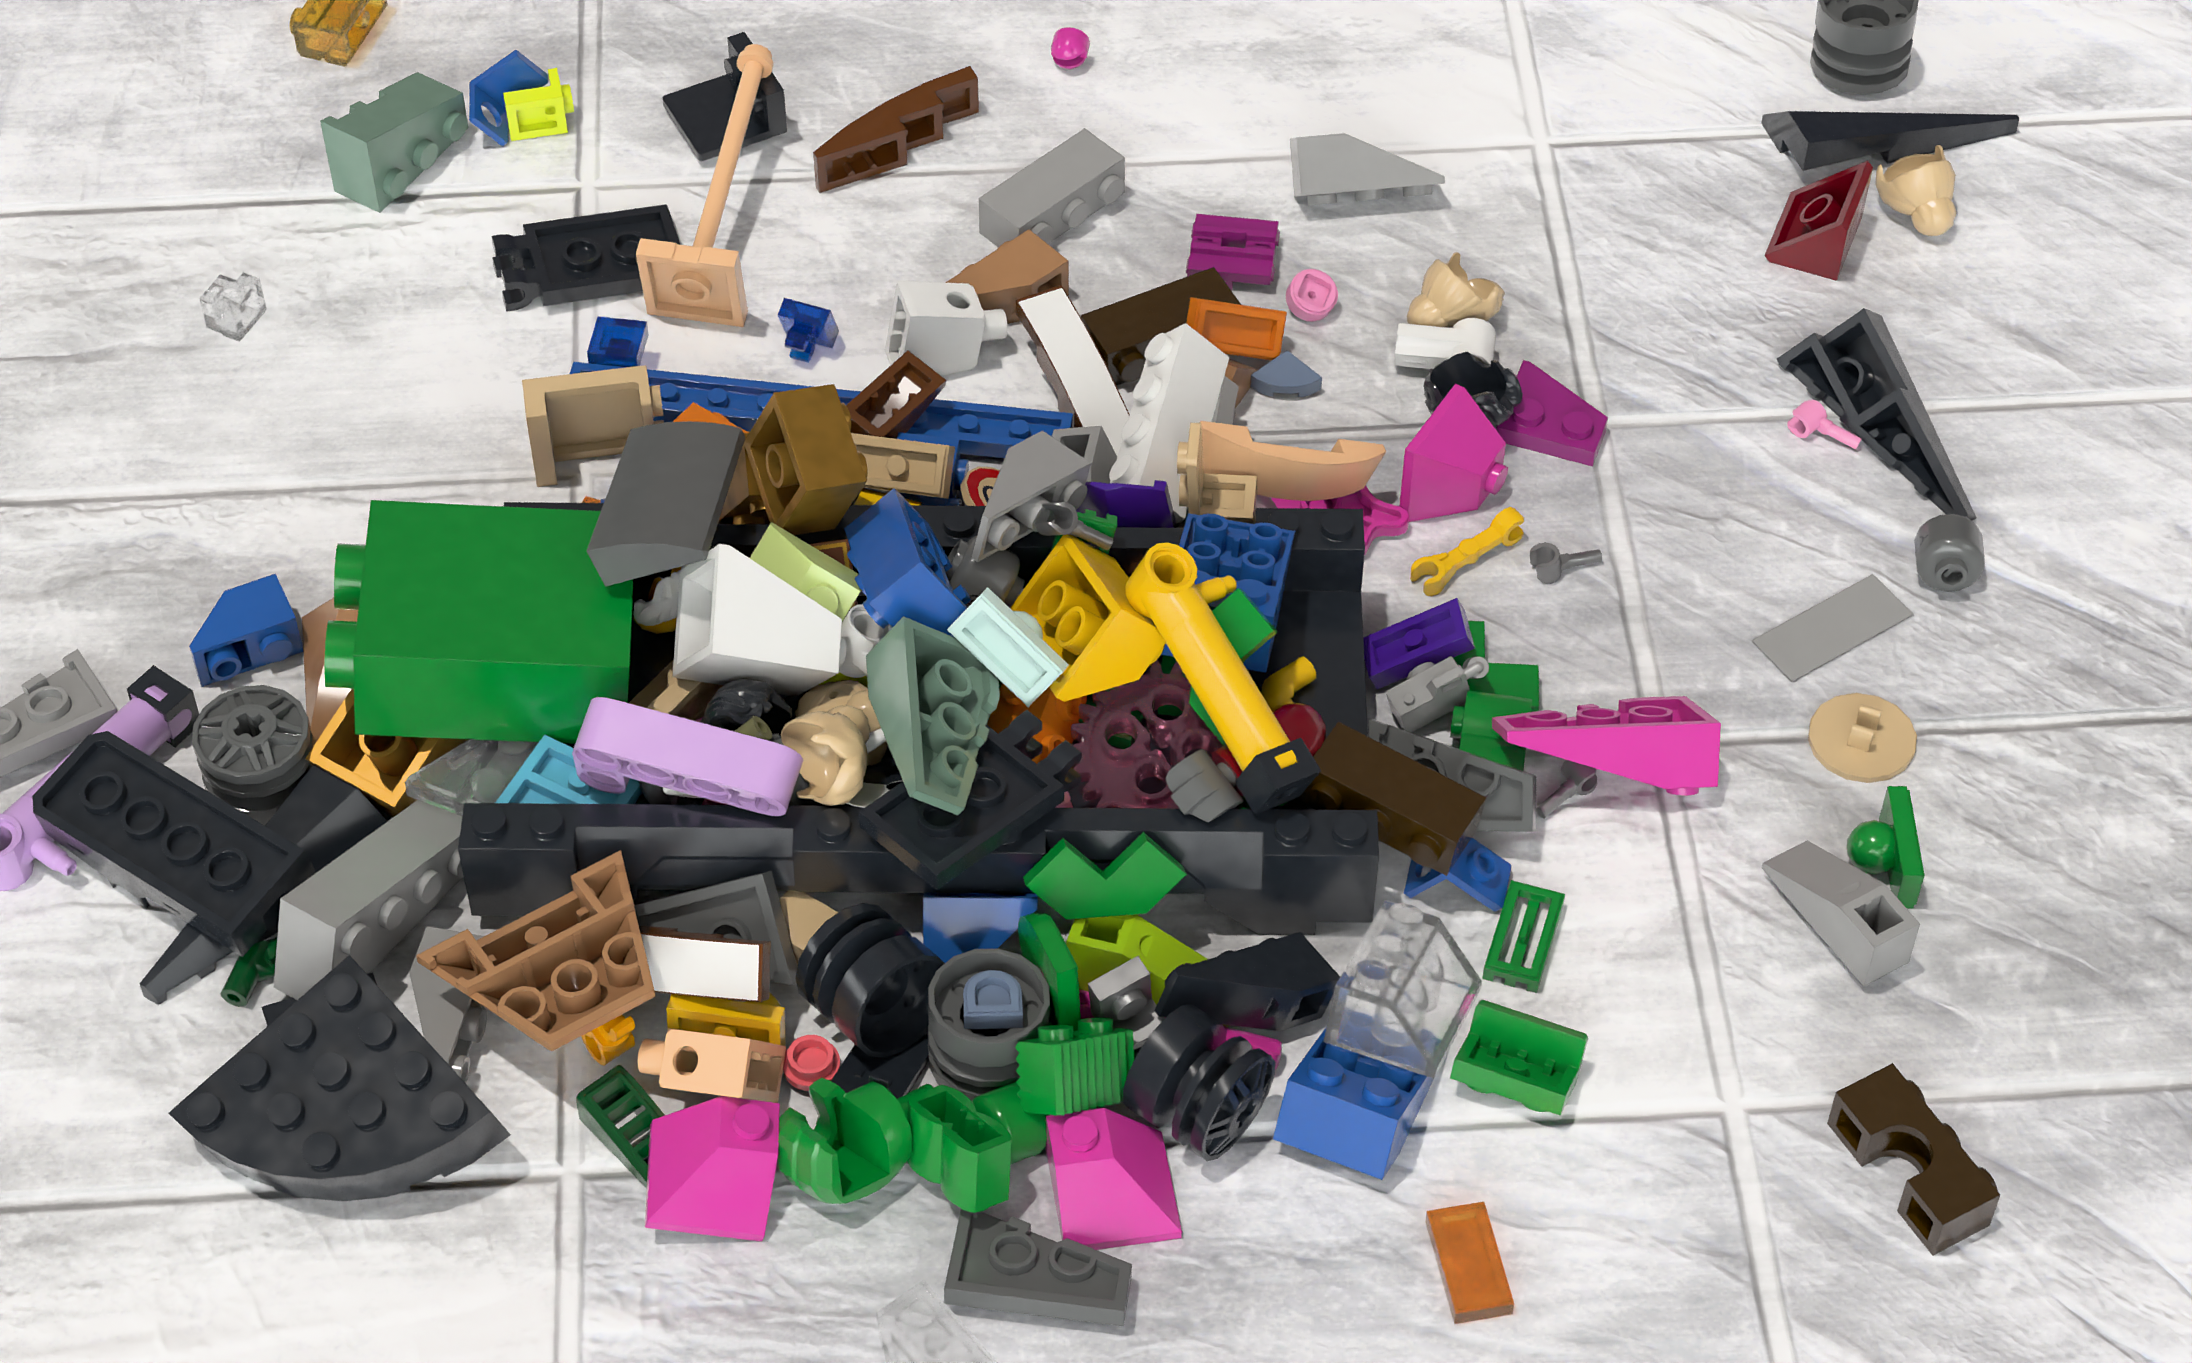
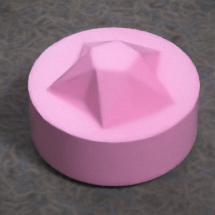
[1286,269,1338,322]

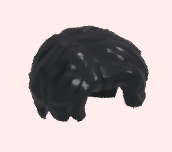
[1424,351,1523,428]
[700,679,792,736]

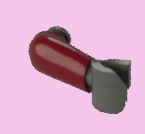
[1165,703,1327,822]

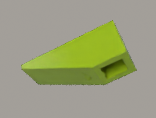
[1066,914,1229,1027]

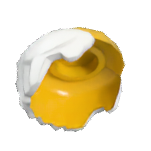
[633,564,689,634]

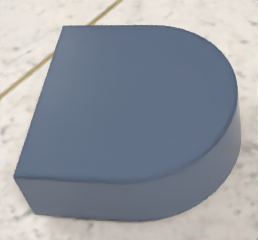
[963,970,1023,1029]

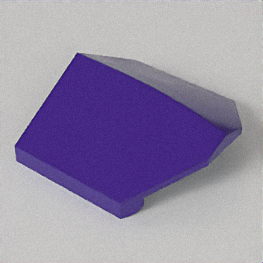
[1076,480,1176,528]

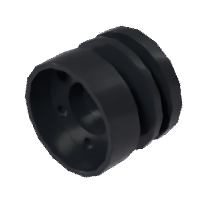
[795,903,945,1058]
[1123,1004,1276,1161]

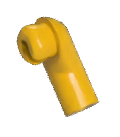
[1261,656,1317,712]

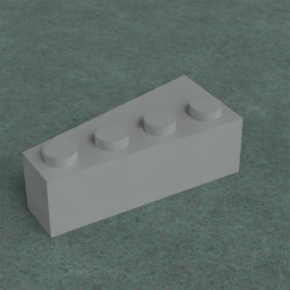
[273,795,464,1000]

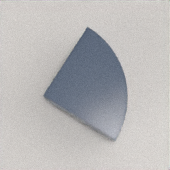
[1250,350,1322,397]

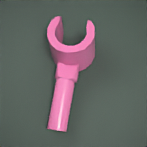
[1787,400,1862,450]

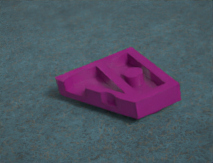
[1496,360,1608,467]

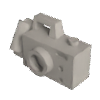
[1385,656,1489,733]

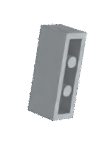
[979,128,1125,248]

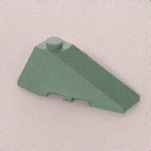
[866,616,1000,815]

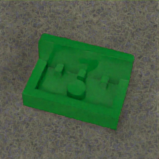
[1450,1000,1588,1116]

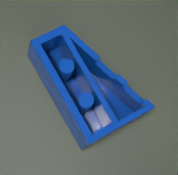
[844,488,971,638]

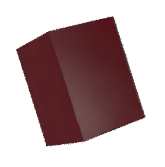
[1764,160,1873,281]

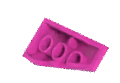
[1492,696,1721,796]

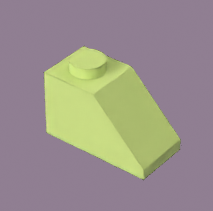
[750,522,861,621]

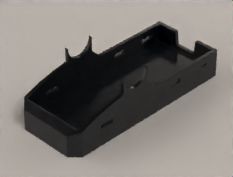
[32,731,316,957]

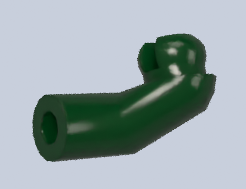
[220,937,277,1007]

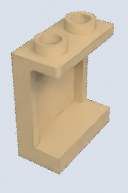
[522,365,664,487]

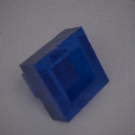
[777,298,839,363]
[587,316,649,367]

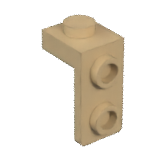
[1177,422,1257,524]

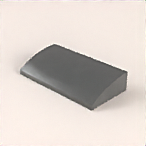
[587,421,745,587]

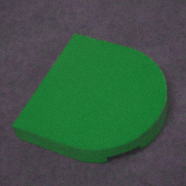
[1018,913,1081,1031]

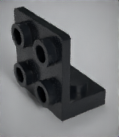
[662,32,787,161]

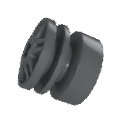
[1810,0,1919,95]
[192,685,314,826]
[928,949,1050,1101]

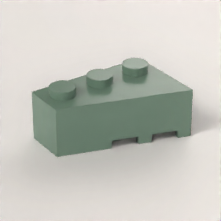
[320,72,469,213]

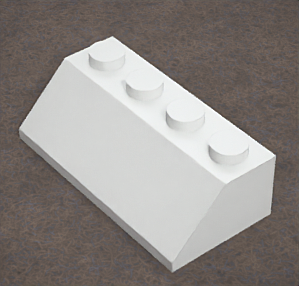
[1109,323,1229,523]

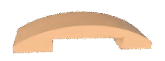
[1200,421,1386,501]

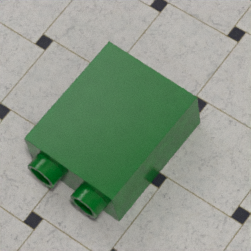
[324,500,633,744]

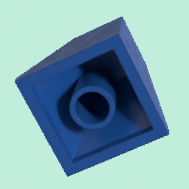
[923,893,1039,963]

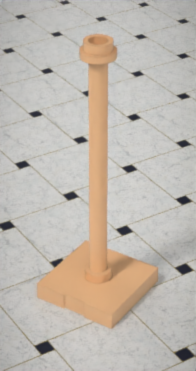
[636,44,774,327]

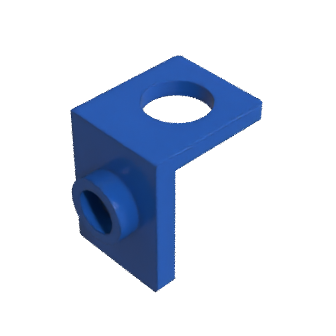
[469,50,549,146]
[1404,838,1511,912]

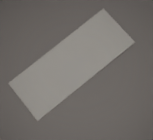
[1751,574,1914,682]

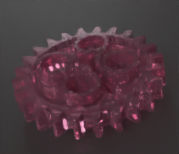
[1071,659,1224,809]

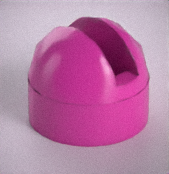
[1051,27,1090,70]

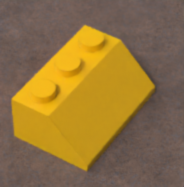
[1010,534,1166,702]

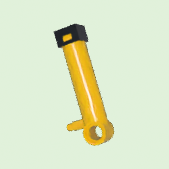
[1125,542,1321,815]

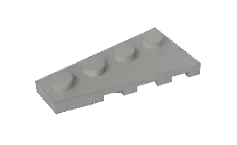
[0,649,117,778]

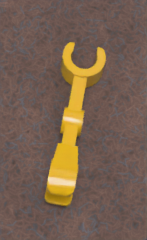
[1410,507,1524,596]

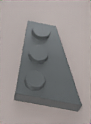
[1369,719,1536,832]
[634,870,797,985]
[944,1209,1132,1326]

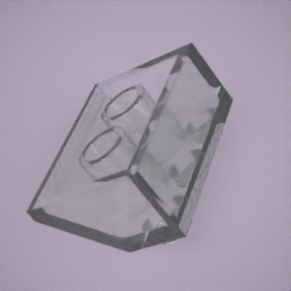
[1324,900,1482,1079]

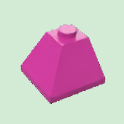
[1399,384,1508,522]
[645,1096,780,1241]
[1046,1108,1182,1250]

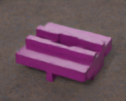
[1185,214,1280,290]

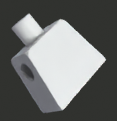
[885,281,1007,376]

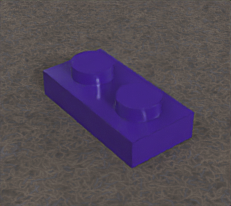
[1363,598,1475,689]

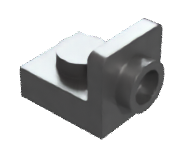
[1088,956,1165,1050]

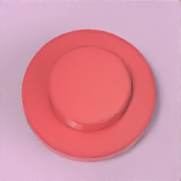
[783,1035,840,1091]

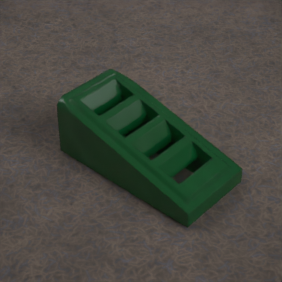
[576,1065,665,1188]

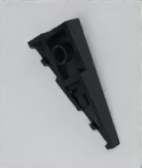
[1761,111,2020,171]
[1777,308,1977,521]
[139,765,388,1005]

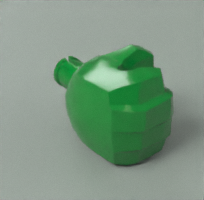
[778,1077,934,1204]

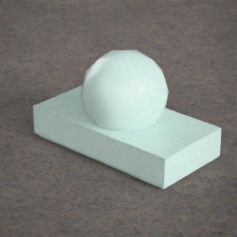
[947,587,1069,707]

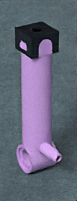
[0,665,199,891]

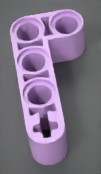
[572,697,803,816]

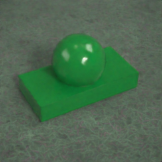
[1846,786,1925,909]

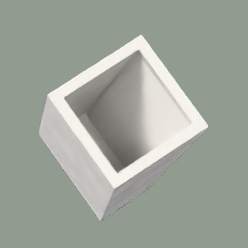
[673,544,846,697]

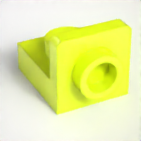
[503,68,574,141]

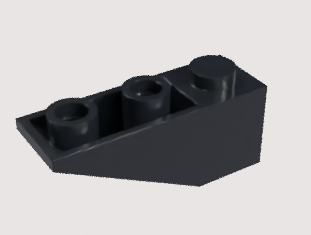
[1154,932,1341,1031]

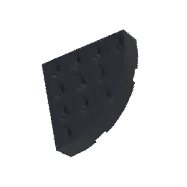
[168,955,511,1201]

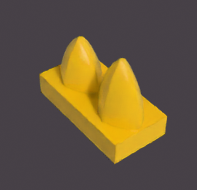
[666,992,786,1046]

